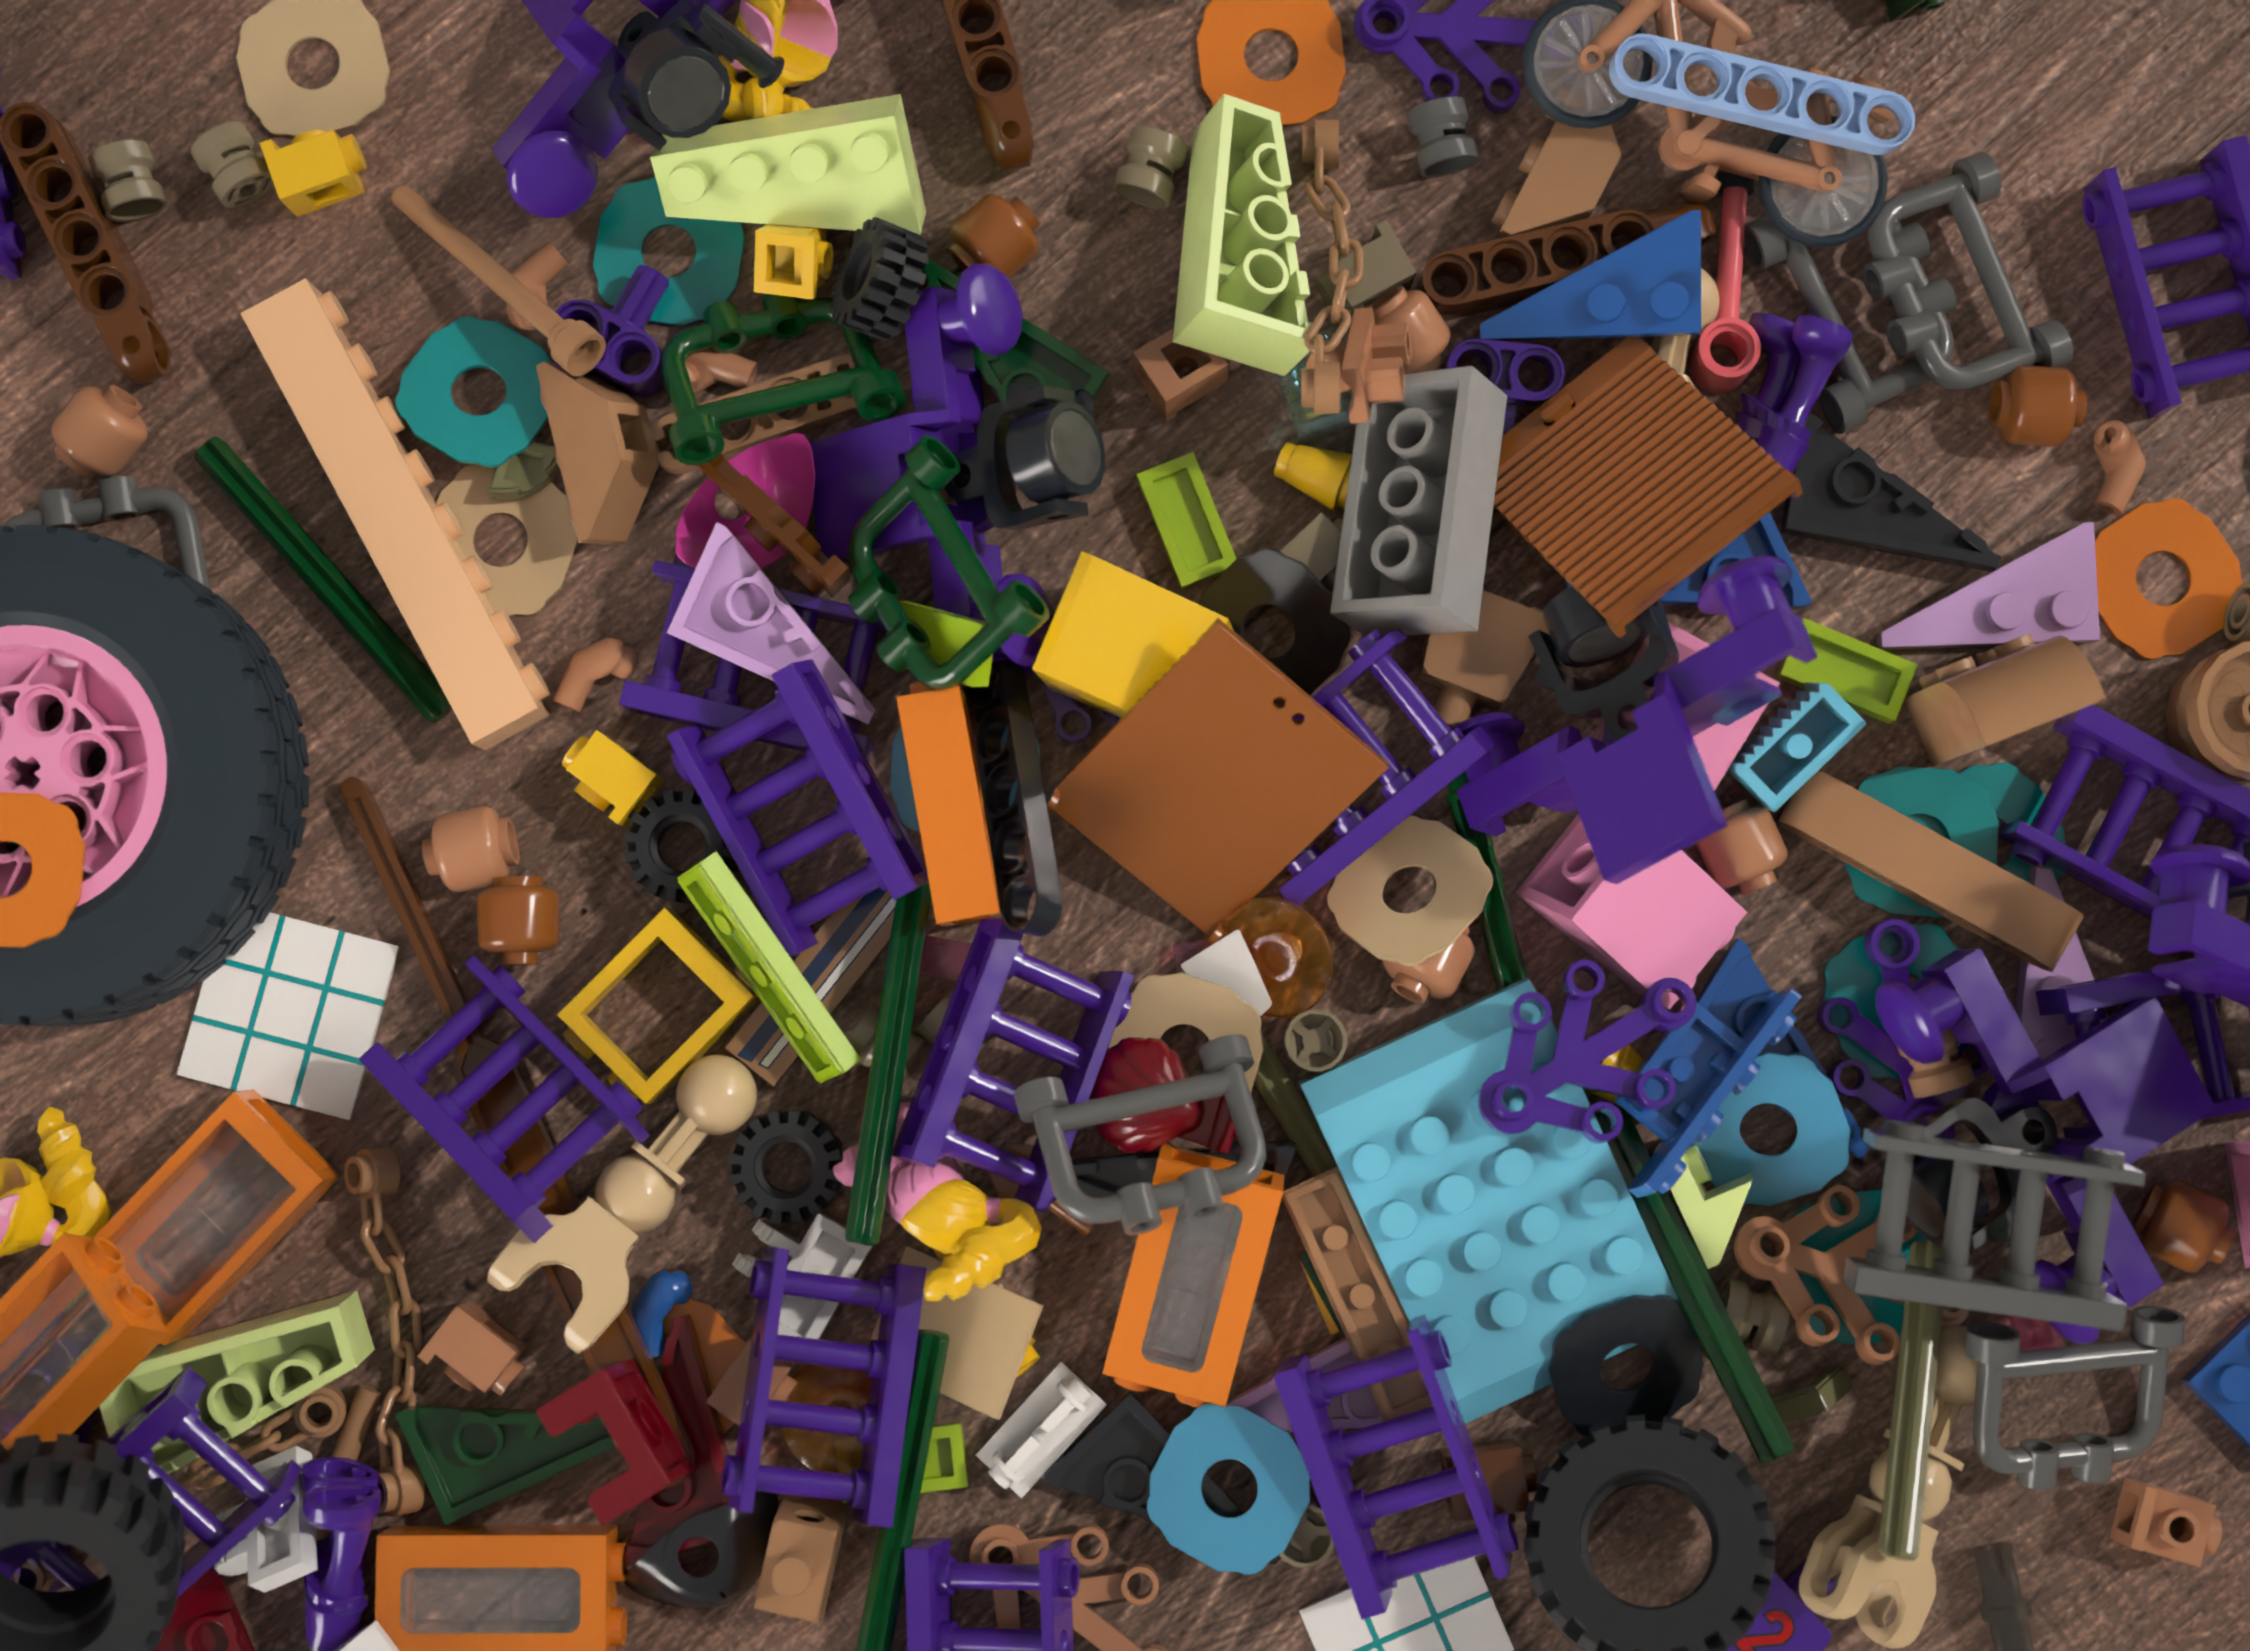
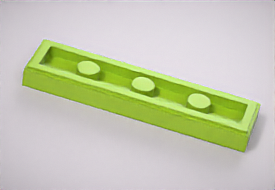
[677,851,861,1084]

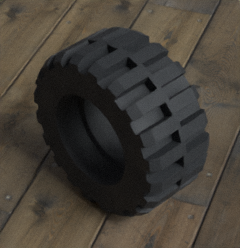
[1523,1415,1776,1651]
[0,1433,186,1651]

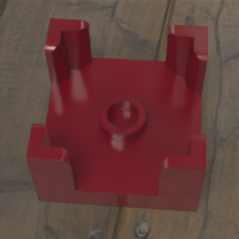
[535,1358,697,1526]

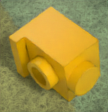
[260,129,367,217]
[754,224,834,300]
[562,730,666,829]

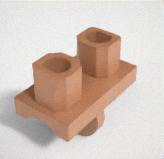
[1306,307,1412,424]

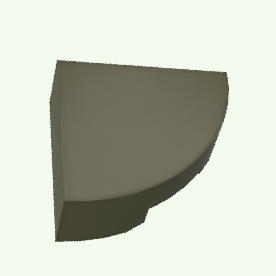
[488,442,560,501]
[1771,1366,1854,1423]

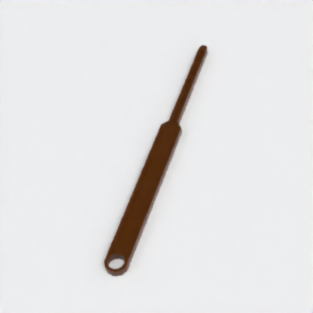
[341,777,695,1488]

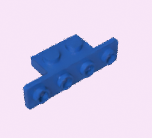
[1614,987,1802,1198]

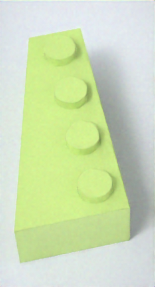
[650,94,926,235]
[1173,94,1313,376]
[99,1290,375,1474]

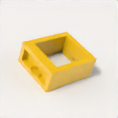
[557,907,759,1104]

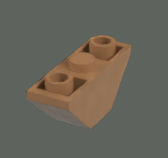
[1491,69,1622,239]
[535,361,659,545]

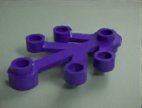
[1354,0,1593,114]
[1817,919,1989,1140]
[1478,960,1696,1144]

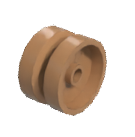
[2165,641,2250,784]

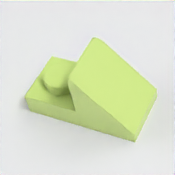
[1654,1142,1754,1269]

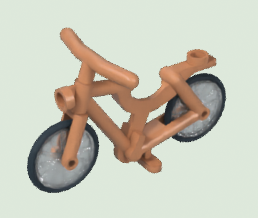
[1522,0,1893,247]

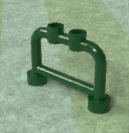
[661,294,906,465]
[848,435,1050,690]

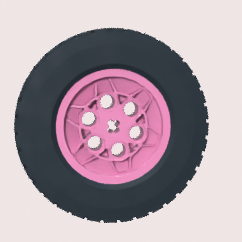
[0,525,310,1027]

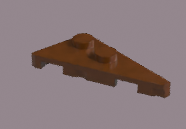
[695,454,850,598]

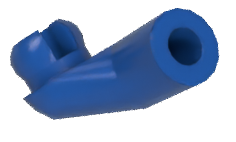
[631,1269,692,1357]

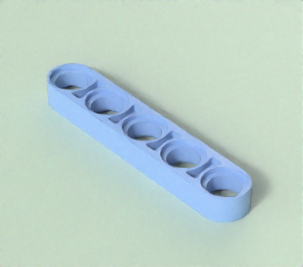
[1609,34,1915,155]

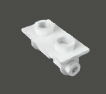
[976,1361,1107,1499]

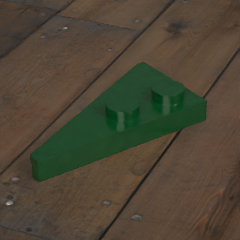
[922,258,1111,402]
[395,1406,616,1525]

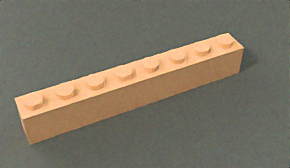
[240,278,550,751]

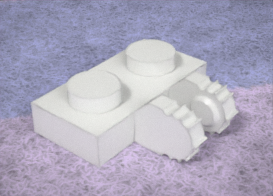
[732,1212,873,1339]
[214,1446,317,1593]

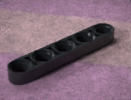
[966,659,1062,937]

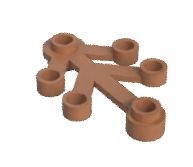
[1734,1185,1969,1365]
[969,1523,1169,1651]

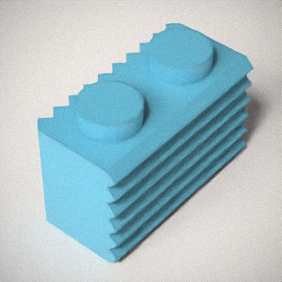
[1727,682,1866,812]

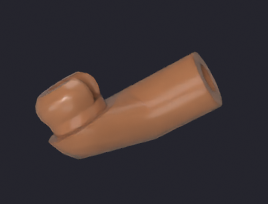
[506,241,569,330]
[664,348,758,394]
[2093,420,2146,516]
[553,637,637,713]

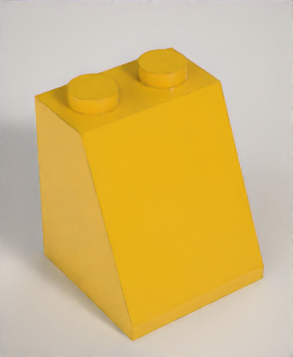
[1032,551,1234,718]

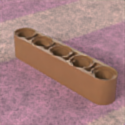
[1777,770,2084,972]

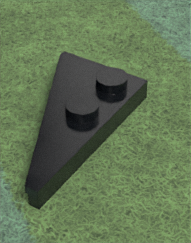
[1780,414,2001,572]

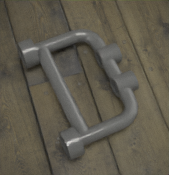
[1863,152,2073,391]
[1744,192,1957,434]
[3,476,225,600]
[1013,1034,1266,1235]
[1965,1306,2186,1490]

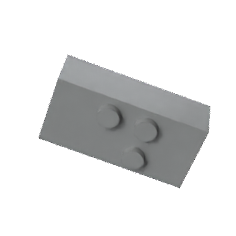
[1330,366,1507,637]

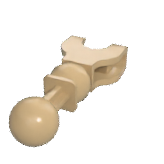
[487,1055,757,1354]
[1799,1325,1978,1649]

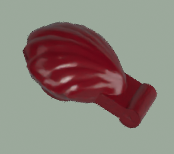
[1089,1037,1235,1153]

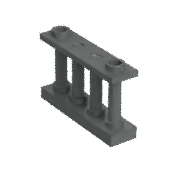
[1843,1120,2146,1331]

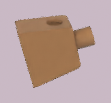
[1417,590,1548,728]
[754,1494,849,1623]

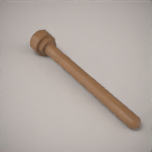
[392,185,606,376]

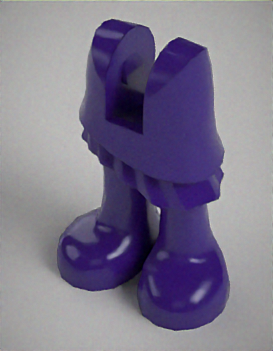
[1735,313,1853,473]
[300,1457,381,1651]

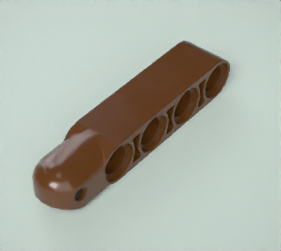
[940,0,1034,171]
[0,102,171,384]
[1417,202,1716,320]

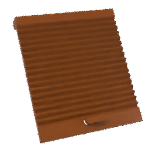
[1493,337,1803,638]
[1045,618,1389,944]

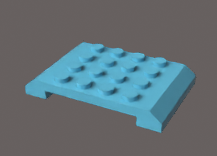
[1298,978,1681,1424]

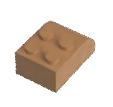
[1904,633,2107,766]

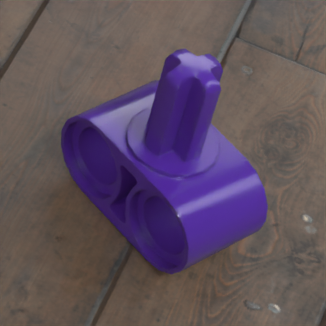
[555,264,669,397]
[1442,339,1565,436]

